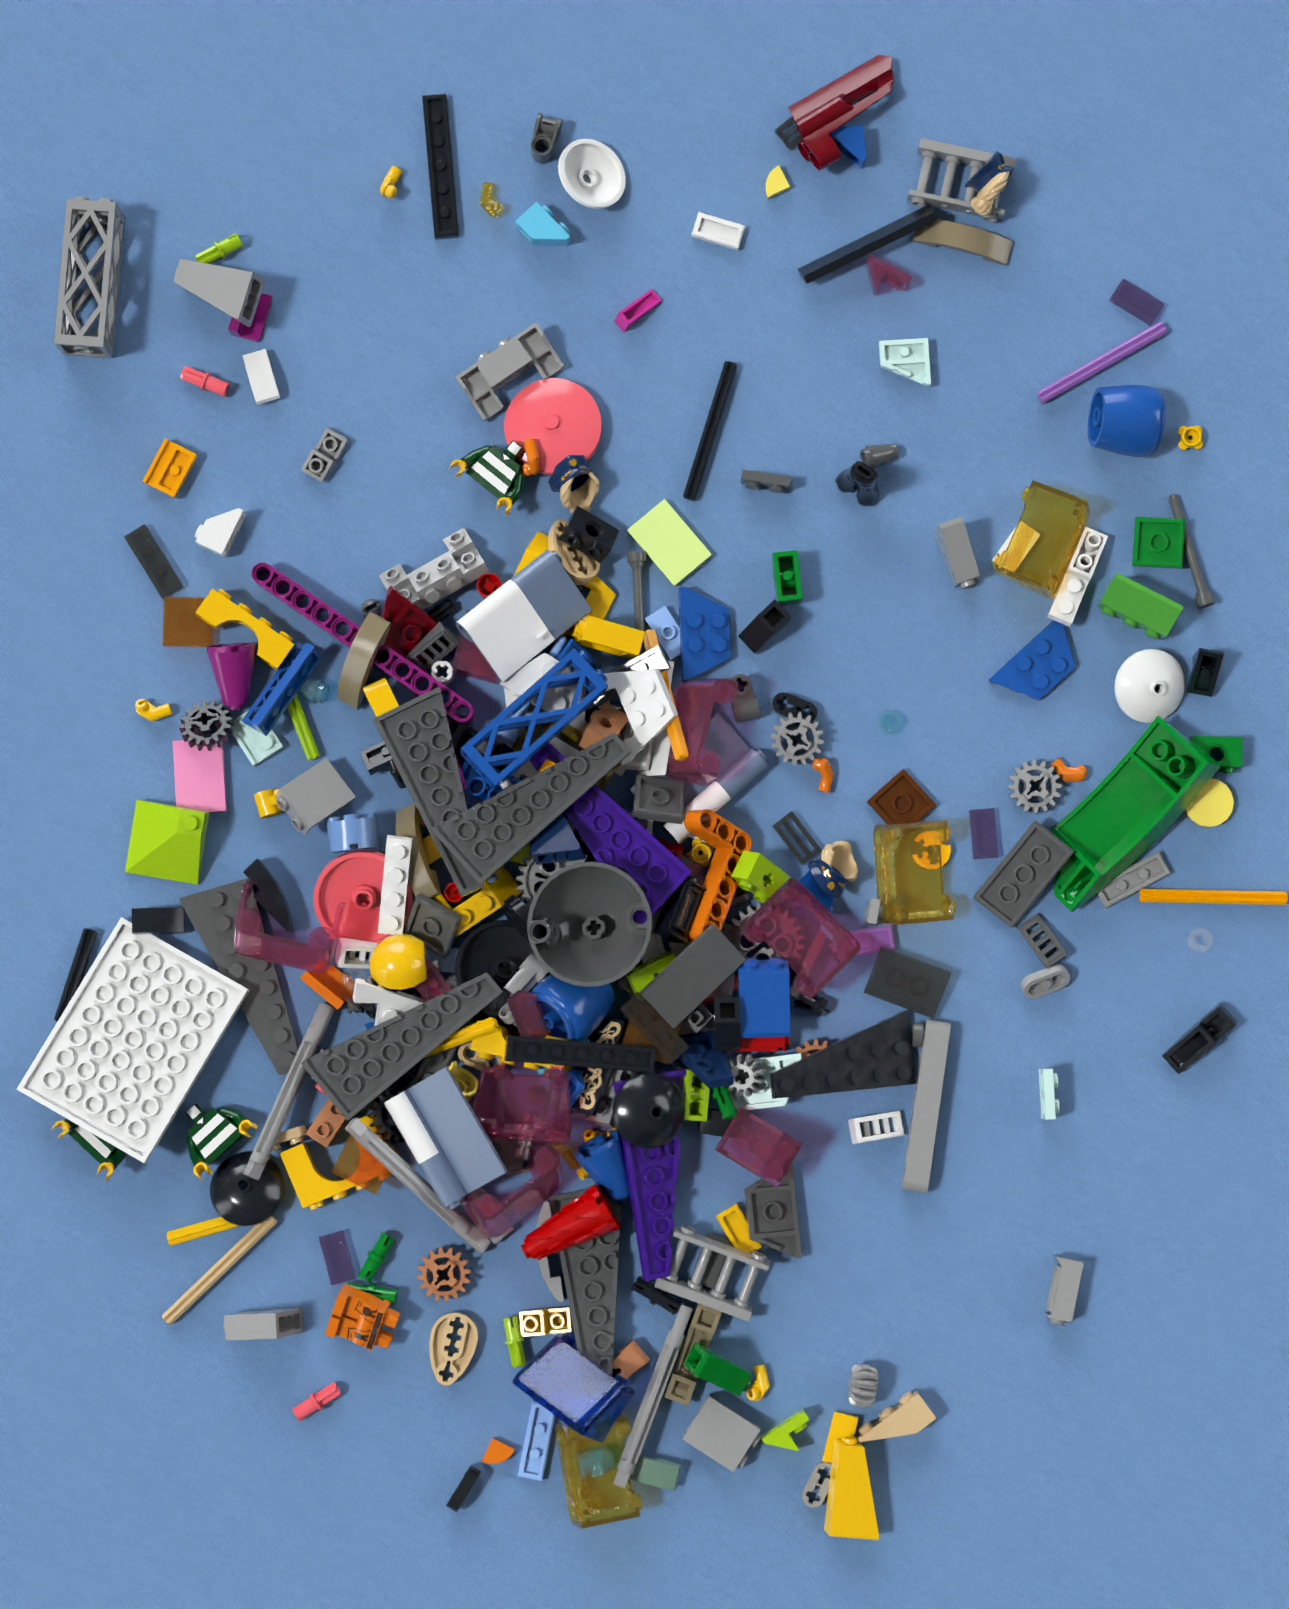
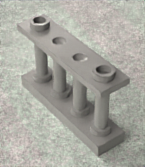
[907,138,1016,222]
[654,1225,770,1322]

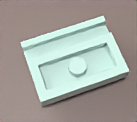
[232,711,284,766]
[1038,1068,1060,1120]

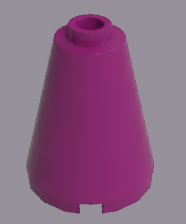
[207,643,256,710]

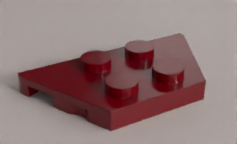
[381,586,462,662]

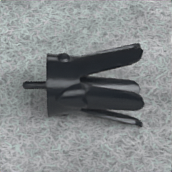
[793,984,831,1017]

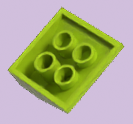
[125,799,210,885]

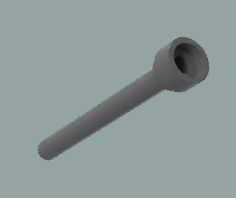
[1169,494,1216,609]
[627,551,647,655]

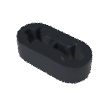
[772,692,817,723]
[446,1465,482,1513]

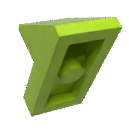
[761,1408,809,1451]

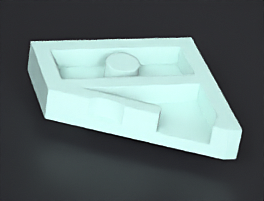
[878,338,931,386]

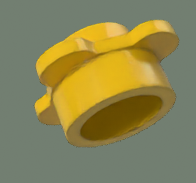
[1178,425,1203,450]
[687,839,715,867]

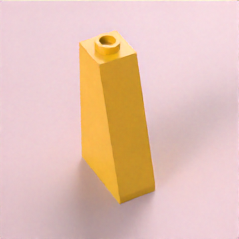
[824,1437,879,1540]

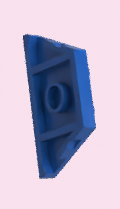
[678,587,731,682]
[989,620,1076,701]

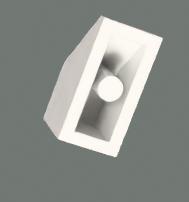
[195,508,247,558]

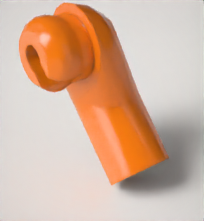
[522,438,540,476]
[812,757,834,793]
[1050,758,1088,782]

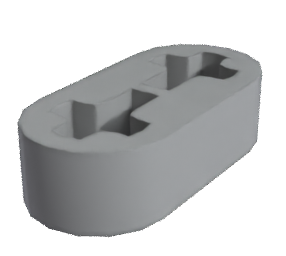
[801,1461,831,1508]

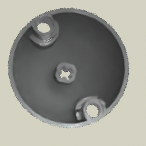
[527,862,654,987]

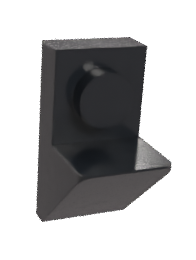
[1187,648,1224,697]

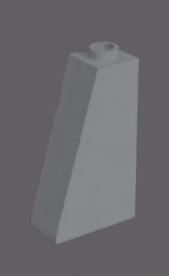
[173,259,265,327]

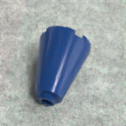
[573,1130,630,1203]

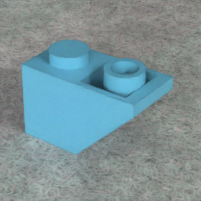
[515,202,571,246]

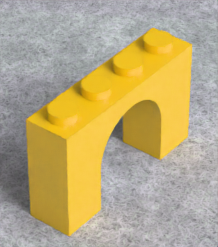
[280,1115,393,1210]

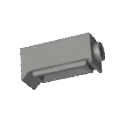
[1044,1255,1084,1325]

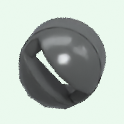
[362,599,382,617]

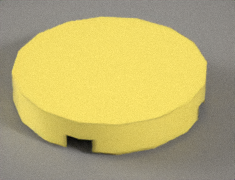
[1184,778,1234,828]

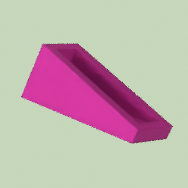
[614,289,661,332]

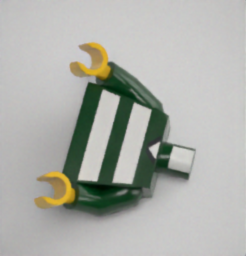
[449,440,525,515]
[186,1103,258,1180]
[52,1118,127,1181]

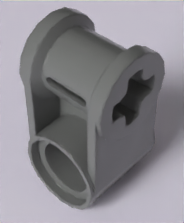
[531,113,563,164]
[728,674,761,723]

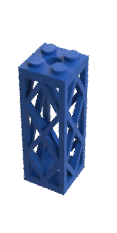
[461,648,608,791]

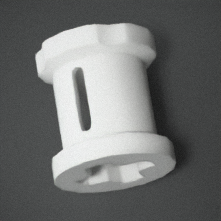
[431,661,455,685]

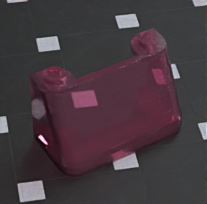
[665,679,738,786]
[740,878,861,1000]
[472,1064,572,1143]
[460,1142,564,1238]

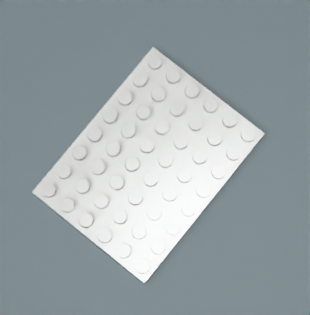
[17,917,249,1164]

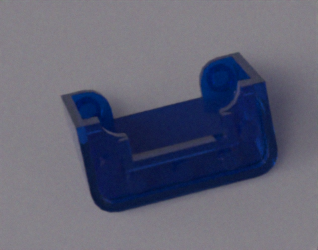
[512,1333,635,1443]

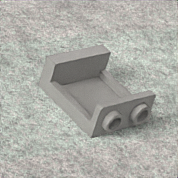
[275,758,356,835]
[682,1394,762,1473]

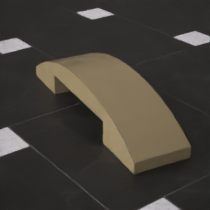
[912,219,1013,266]
[337,612,392,710]
[396,803,441,898]
[665,1303,722,1406]

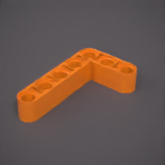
[684,809,752,943]

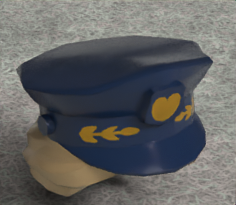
[965,151,1014,216]
[548,455,600,514]
[807,840,859,898]

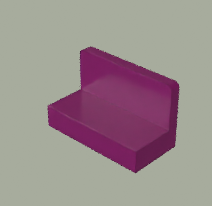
[228,293,273,342]

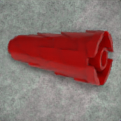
[521,1183,620,1260]

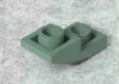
[629,1454,682,1490]

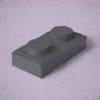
[741,470,791,493]

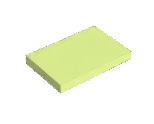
[627,499,712,587]

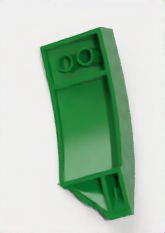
[1052,716,1221,912]

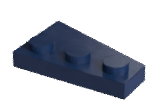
[665,1031,734,1088]

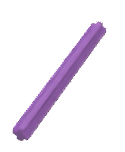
[1037,322,1167,404]

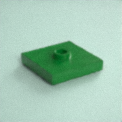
[1132,517,1185,569]

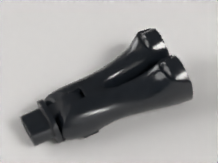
[835,461,879,506]

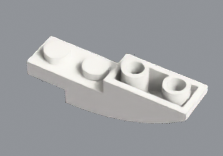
[1047,526,1108,627]

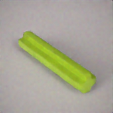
[287,694,320,761]

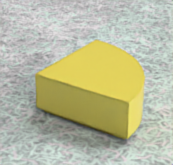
[765,165,790,199]

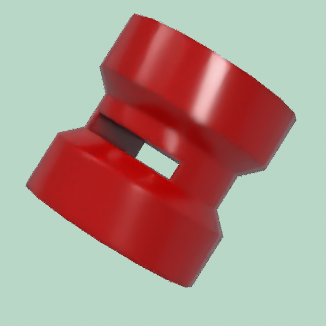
[477,573,502,599]

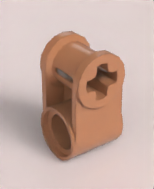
[612,1340,650,1385]

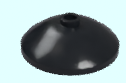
[613,1073,685,1149]
[210,1152,285,1226]

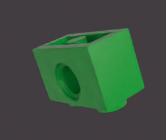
[771,550,803,605]
[1189,736,1243,773]

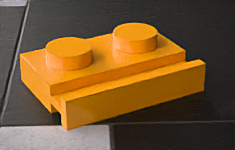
[142,438,198,499]

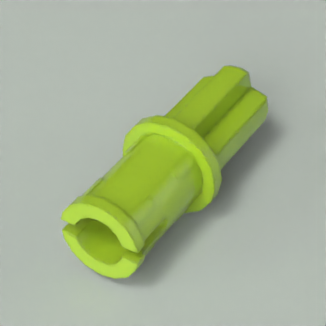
[195,233,243,264]
[502,1316,526,1367]

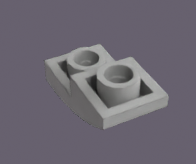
[301,427,349,482]

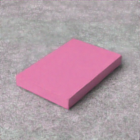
[172,740,227,813]

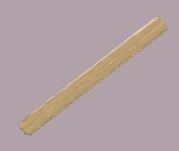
[162,1216,277,1325]

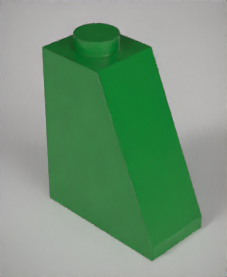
[683,1342,752,1396]

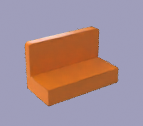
[300,957,355,1010]

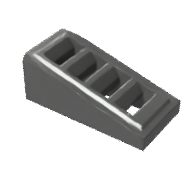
[406,622,460,672]
[1017,914,1067,968]

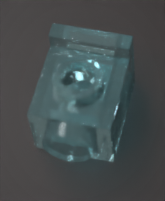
[576,1446,615,1480]

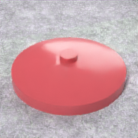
[504,378,602,475]
[313,850,414,943]

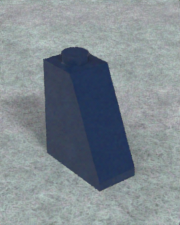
[530,813,585,865]

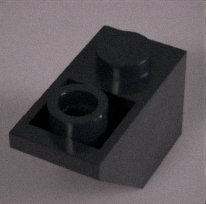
[738,599,792,654]
[713,997,740,1051]

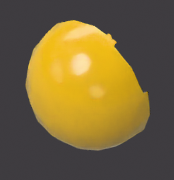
[369,934,427,990]

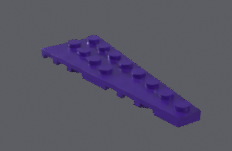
[530,743,692,925]
[613,1068,686,1281]

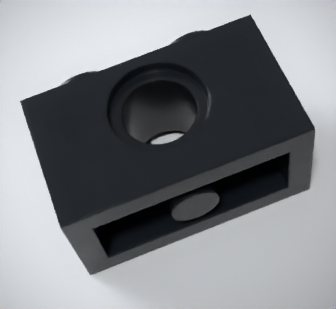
[559,505,620,563]

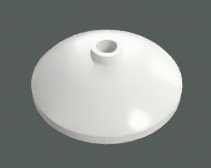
[558,139,626,209]
[1114,649,1185,723]

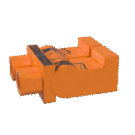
[325,1283,401,1351]

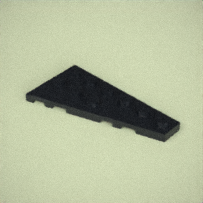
[770,1010,916,1099]

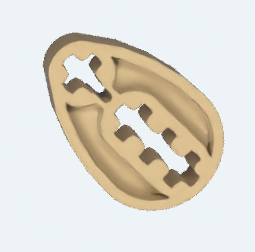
[548,519,600,585]
[429,1312,479,1386]

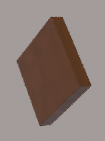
[867,769,936,839]

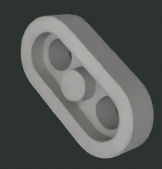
[1020,964,1071,999]

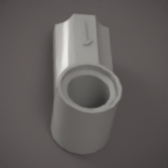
[503,952,548,1003]

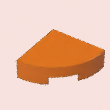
[481,1438,515,1464]

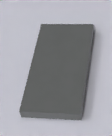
[973,820,1074,928]
[639,923,746,1029]

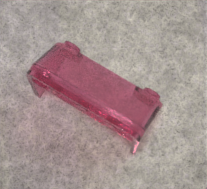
[234,880,346,973]

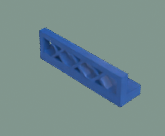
[242,642,322,736]

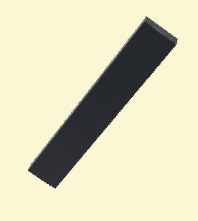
[422,94,459,240]
[798,204,938,284]
[504,1035,656,1073]

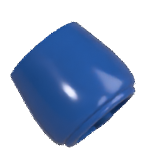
[1088,385,1166,457]
[528,974,615,1041]

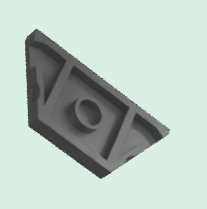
[744,1161,802,1258]

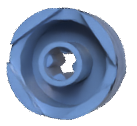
[326,813,379,853]

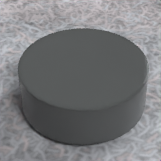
[911,1023,923,1048]

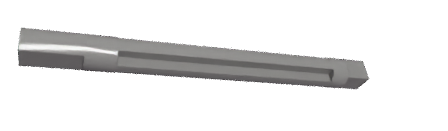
[243,1003,335,1180]
[345,1118,491,1254]
[613,1304,693,1488]

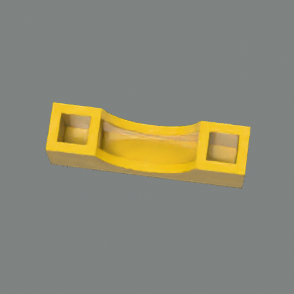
[195,588,294,671]
[470,1020,572,1076]

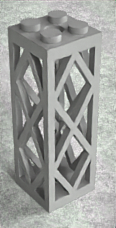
[54,196,125,358]

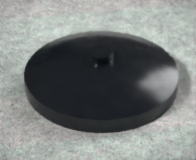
[454,920,551,1019]

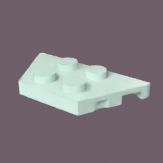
[727,1052,803,1111]

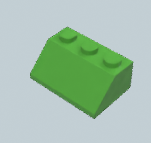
[1097,573,1184,640]

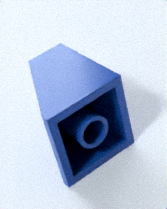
[737,958,790,1038]

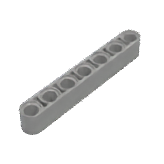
[902,1019,951,1194]

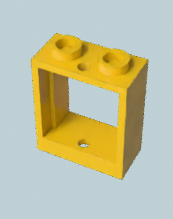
[572,615,645,659]

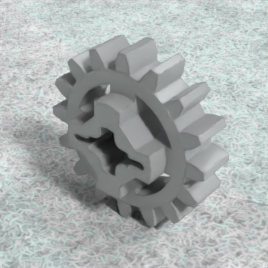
[770,711,824,766]
[1007,760,1062,814]

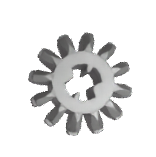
[728,1054,766,1097]
[848,1364,878,1408]

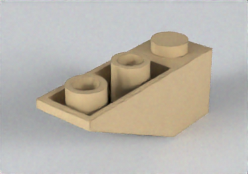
[857,1391,936,1442]

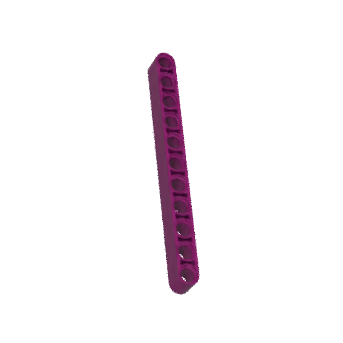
[251,562,476,726]

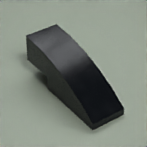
[243,859,294,933]
[1162,1003,1237,1074]

